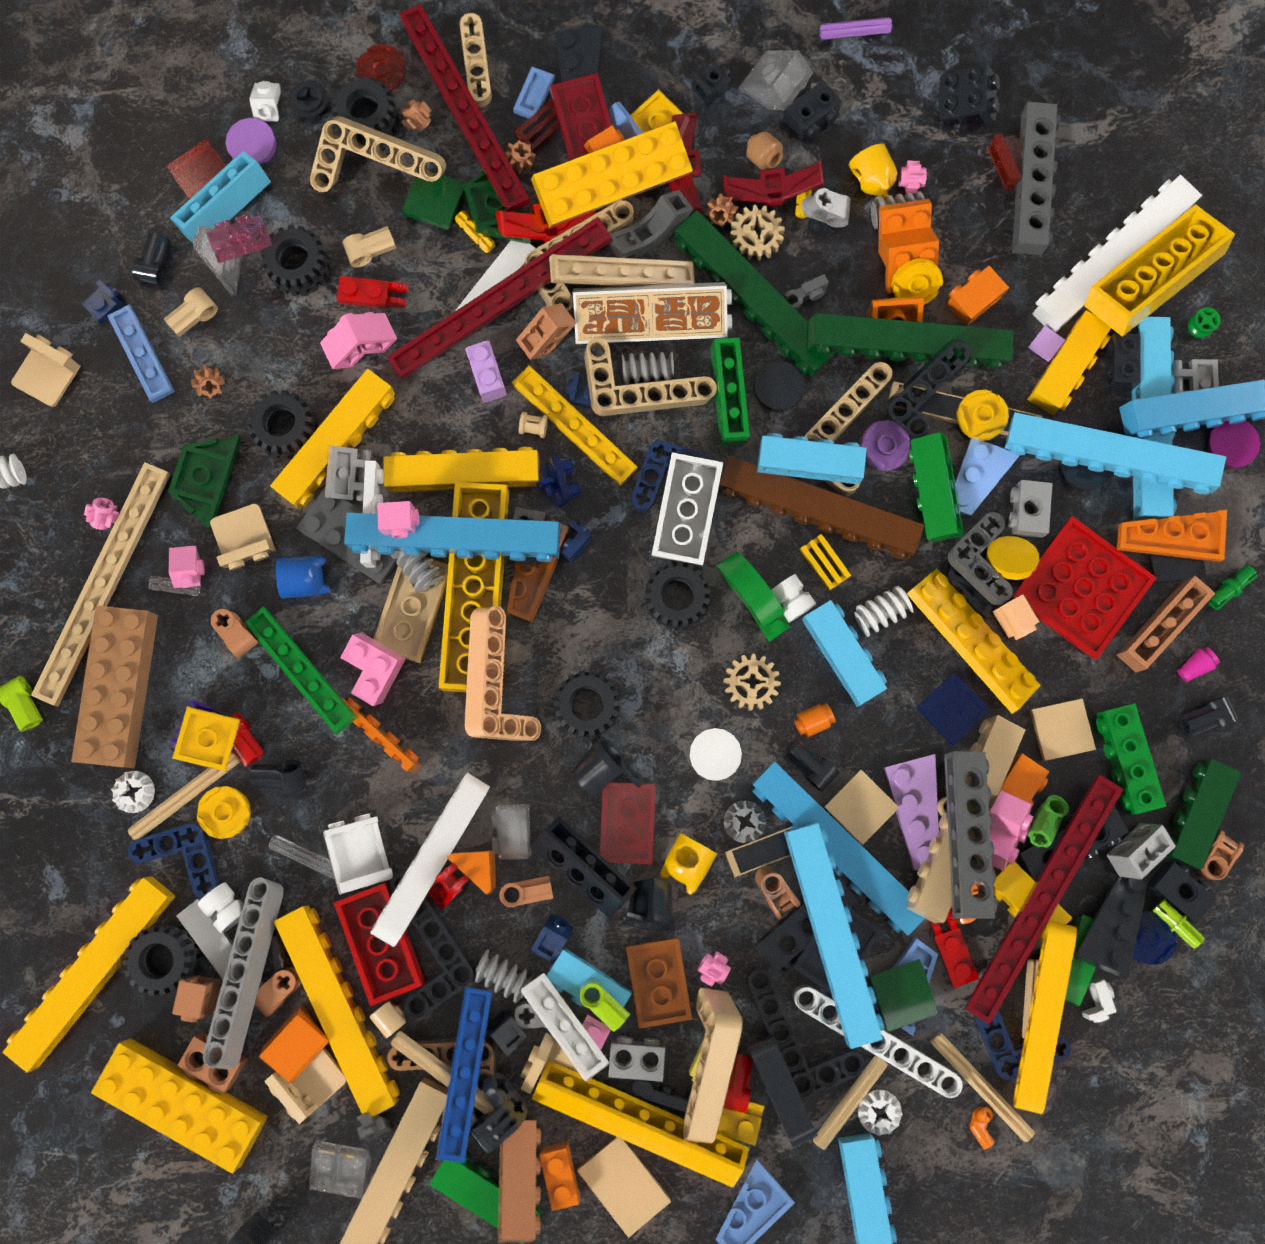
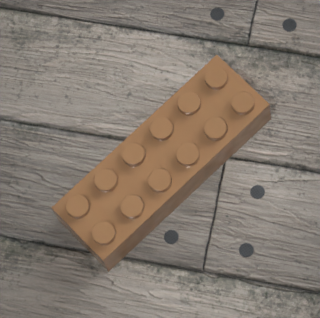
[71,606,158,768]

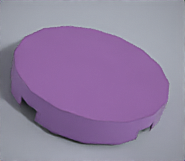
[226,118,277,164]
[860,420,911,471]

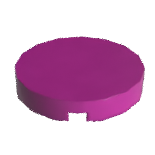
[1207,421,1260,469]

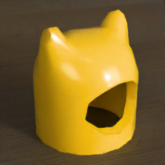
[849,144,897,199]
[660,833,717,895]

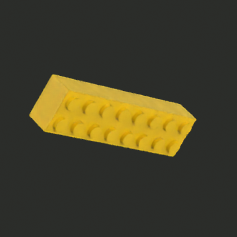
[439,482,510,692]

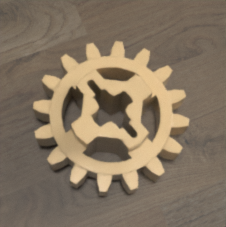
[730,205,785,261]
[723,654,781,711]

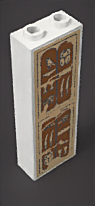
[573,282,732,344]

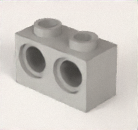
[1107,823,1176,879]
[608,1036,665,1081]

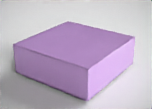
[1028,326,1065,362]

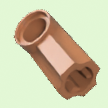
[500,875,553,907]

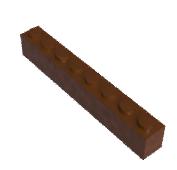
[718,456,924,560]

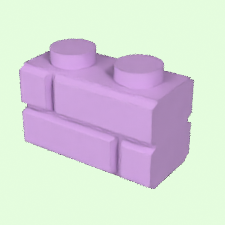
[465,341,507,403]

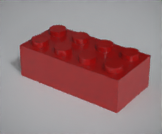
[334,882,426,1006]

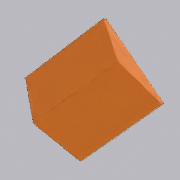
[867,296,924,322]
[447,850,496,894]
[259,1005,329,1083]

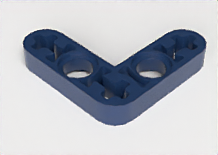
[631,440,716,512]
[128,823,220,898]
[973,1010,1071,1080]

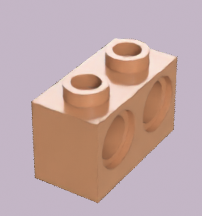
[516,303,576,360]
[172,975,222,1022]
[177,1033,248,1093]

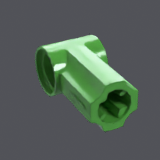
[1028,795,1069,848]

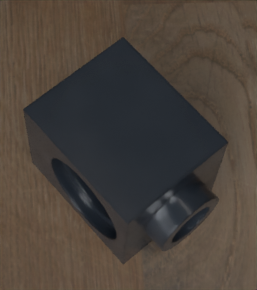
[486,1011,528,1056]

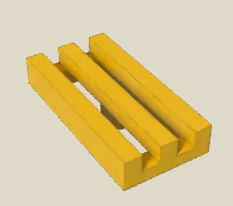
[800,534,851,591]

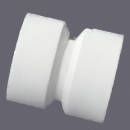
[771,574,816,623]
[197,882,244,934]

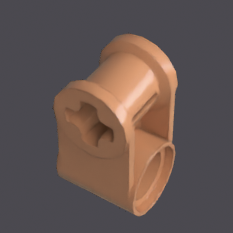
[211,609,259,659]
[1194,828,1244,880]
[755,866,801,920]
[255,967,302,1018]

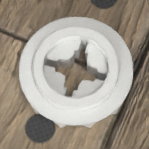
[111,771,155,813]
[858,1090,903,1136]

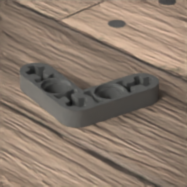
[948,512,1013,605]

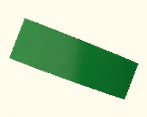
[1065,915,1096,1007]

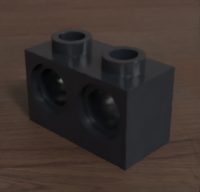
[1104,333,1141,393]

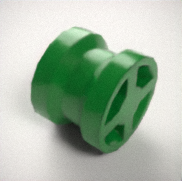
[1188,307,1221,338]

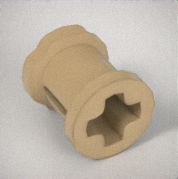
[519,411,548,438]

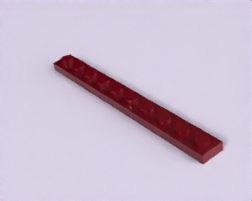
[399,4,530,212]
[387,217,613,380]
[964,775,1123,1025]

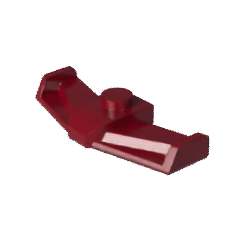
[668,112,704,215]
[723,161,824,207]

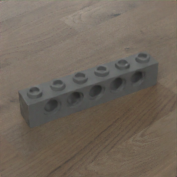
[1012,102,1060,255]
[944,751,997,919]

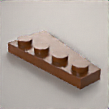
[507,520,571,623]

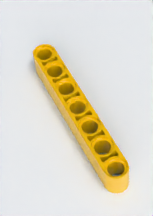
[1013,921,1077,1114]

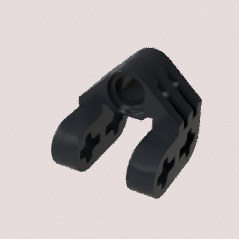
[470,1073,527,1153]

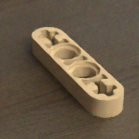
[460,13,492,107]

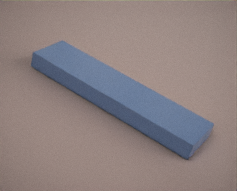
[107,304,175,403]

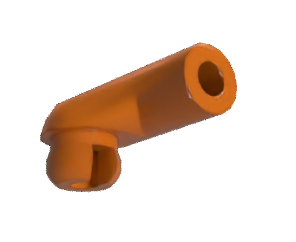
[970,1106,995,1149]

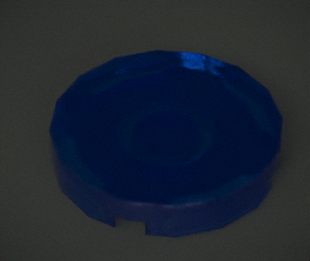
[1132,910,1177,965]

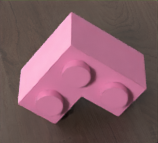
[320,312,397,369]
[340,633,406,706]
[989,791,1033,871]

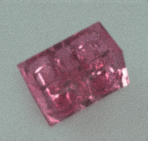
[206,214,273,264]

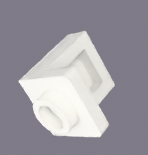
[250,81,281,121]
[1082,977,1116,1023]

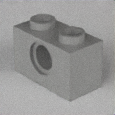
[1008,480,1052,539]

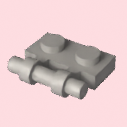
[1171,359,1219,394]
[325,446,371,501]

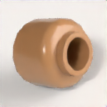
[747,131,783,170]

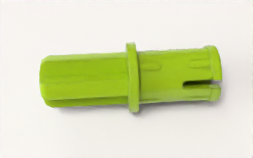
[1152,899,1205,948]

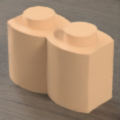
[993,594,1040,640]

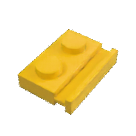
[717,1100,765,1145]

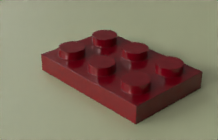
[549,73,612,161]
[600,782,656,864]

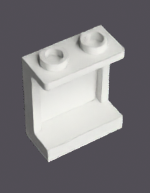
[323,814,393,895]

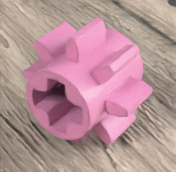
[898,161,927,193]
[84,498,119,530]
[697,951,731,987]

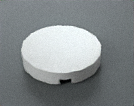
[689,728,742,781]

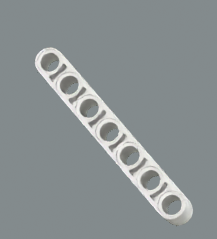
[370,773,490,947]
[792,984,962,1098]

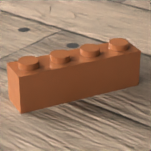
[1116,576,1215,672]
[498,1120,541,1242]

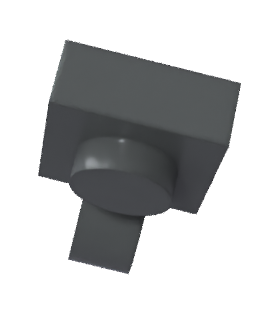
[784,274,829,311]
[357,1112,393,1141]

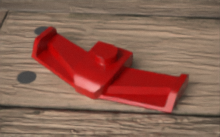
[496,204,596,242]

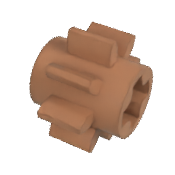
[401,100,431,132]
[505,140,536,174]
[705,193,738,228]
[191,365,225,399]

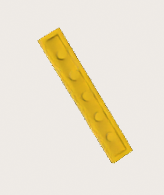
[512,365,638,486]

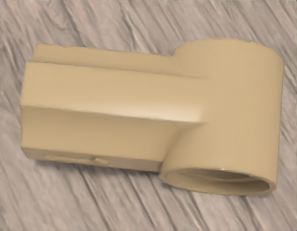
[342,226,396,268]
[164,287,218,337]
[370,1001,406,1039]

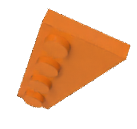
[1117,510,1227,562]
[340,696,422,774]

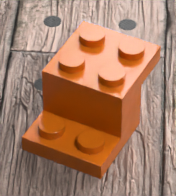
[878,199,939,294]

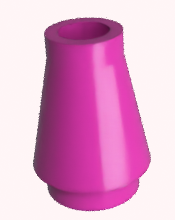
[1177,646,1220,682]

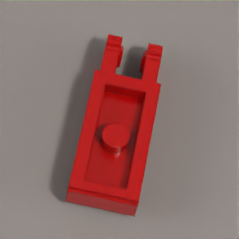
[336,276,409,309]
[427,863,469,911]
[929,910,979,988]

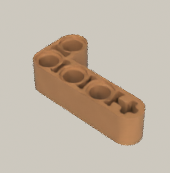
[387,1038,497,1092]

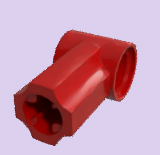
[229,712,265,767]
[723,1054,753,1114]

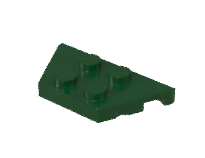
[464,171,531,244]
[168,435,242,530]

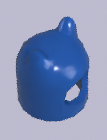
[276,555,330,599]

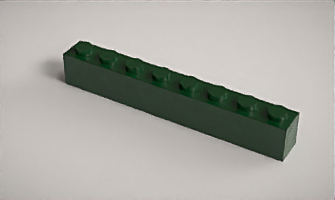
[675,210,836,379]
[808,313,1013,369]

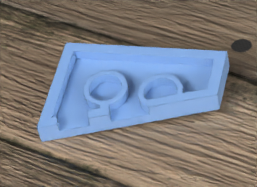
[955,438,1020,518]

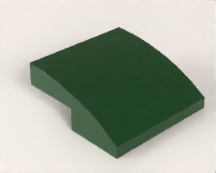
[402,170,466,230]
[868,959,938,1032]

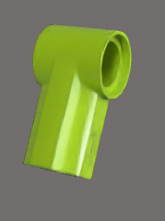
[0,676,43,731]
[580,979,630,1032]

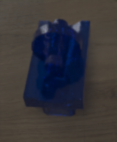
[536,455,581,507]

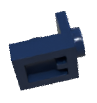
[82,279,124,324]
[566,373,603,408]
[562,520,591,564]
[531,915,573,964]

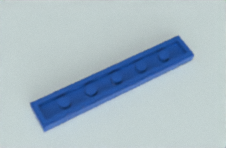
[436,987,492,1163]

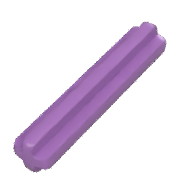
[820,17,892,39]

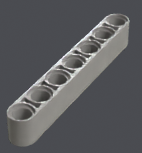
[203,877,284,1069]

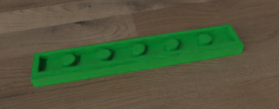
[244,606,358,735]

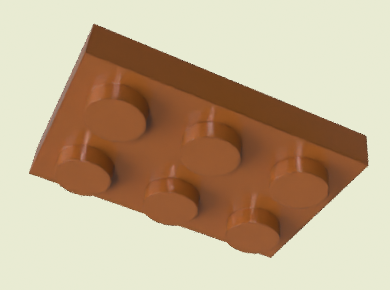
[626,937,692,1029]

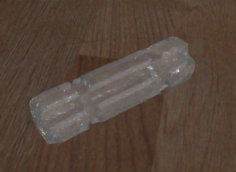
[148,576,201,596]

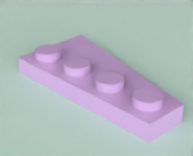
[883,754,939,870]

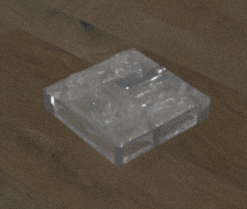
[309,1140,372,1199]

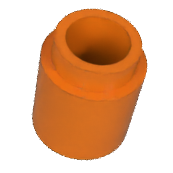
[794,703,836,737]

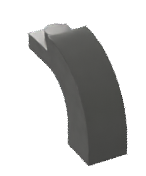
[607,190,693,259]

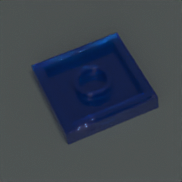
[916,672,991,746]

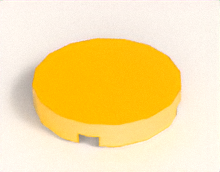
[891,258,943,305]
[956,389,1009,441]
[986,536,1039,580]
[197,786,251,839]

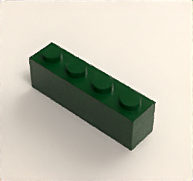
[1165,759,1242,870]

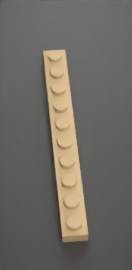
[31,462,171,706]

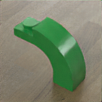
[716,551,790,642]

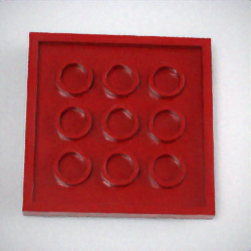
[1010,516,1157,660]

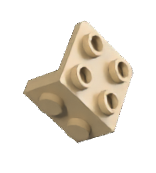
[12,333,81,407]
[210,504,276,570]
[520,1033,579,1093]
[265,1048,347,1124]

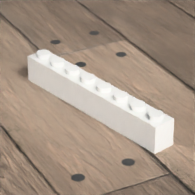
[1033,175,1202,333]

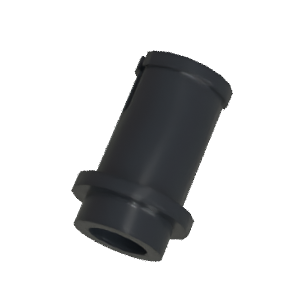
[268,935,290,971]

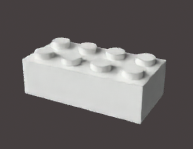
[652,453,723,566]

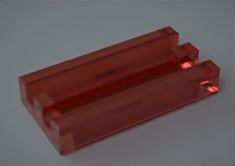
[513,99,560,151]
[988,134,1021,191]

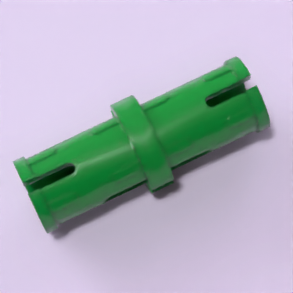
[1208,565,1258,610]

